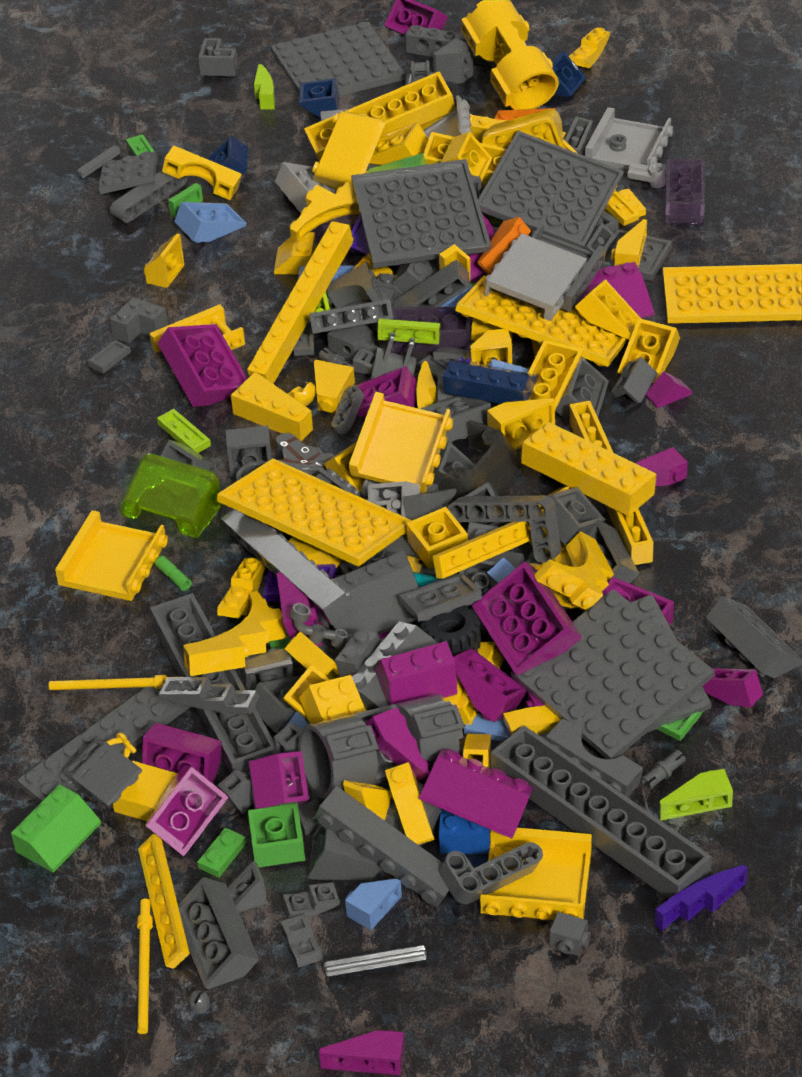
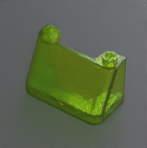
[121,453,222,538]

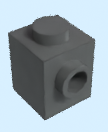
[550,912,591,956]

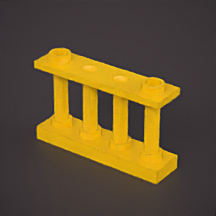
[149,304,245,373]

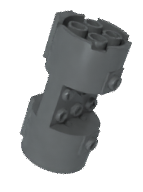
[298,694,465,798]

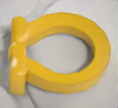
[106,732,136,758]

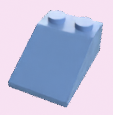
[174,202,247,243]

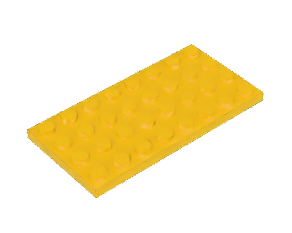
[663,264,802,324]
[455,276,628,367]
[217,459,412,567]

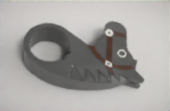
[236,433,335,482]

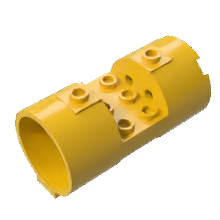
[461,0,559,110]

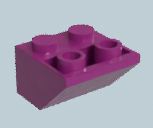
[248,751,309,809]

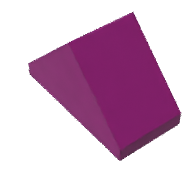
[645,371,692,408]

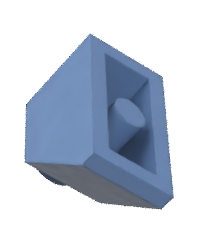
[345,878,402,930]

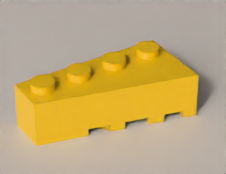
[231,372,313,441]

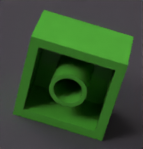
[248,803,305,867]

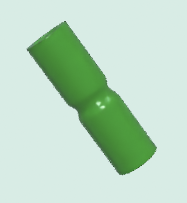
[155,556,192,591]

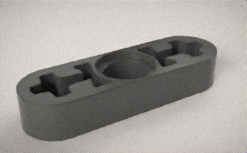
[331,385,364,435]

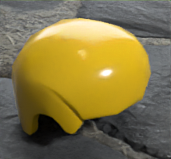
[288,382,316,407]

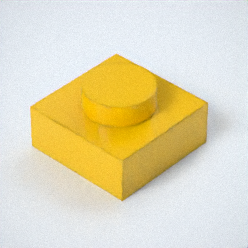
[407,555,424,573]

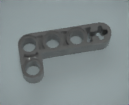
[439,842,543,904]

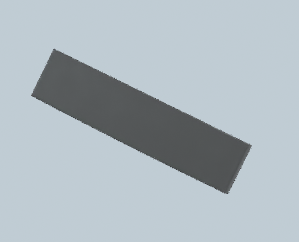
[158,677,259,714]

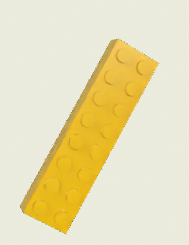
[304,71,456,162]

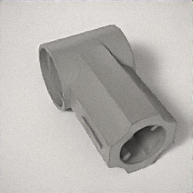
[628,163,666,188]

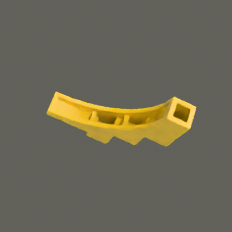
[289,181,360,243]
[534,531,614,610]
[183,591,287,676]

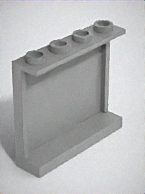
[423,95,472,154]
[585,107,673,171]
[484,233,587,321]

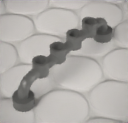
[290,603,385,649]

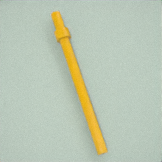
[49,675,183,690]
[137,899,153,1034]

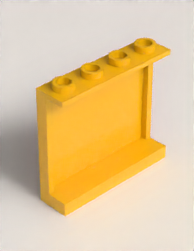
[349,392,453,493]
[55,510,168,601]
[480,828,592,920]

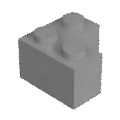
[368,481,420,517]

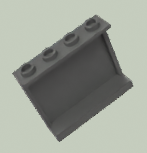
[531,224,606,312]

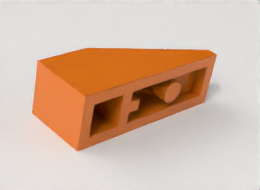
[477,217,531,275]

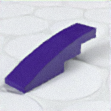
[655,865,748,931]

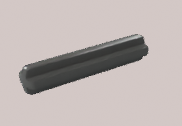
[77,145,121,179]

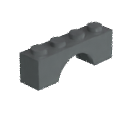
[546,719,643,797]
[218,722,301,814]

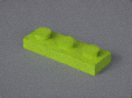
[378,319,440,344]
[157,409,211,453]

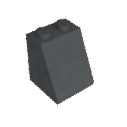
[307,824,382,880]

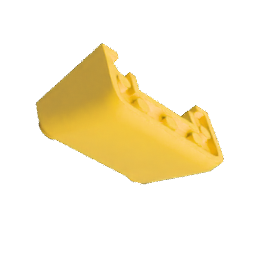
[482,109,563,148]
[312,111,386,190]

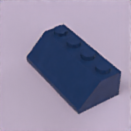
[443,360,538,404]

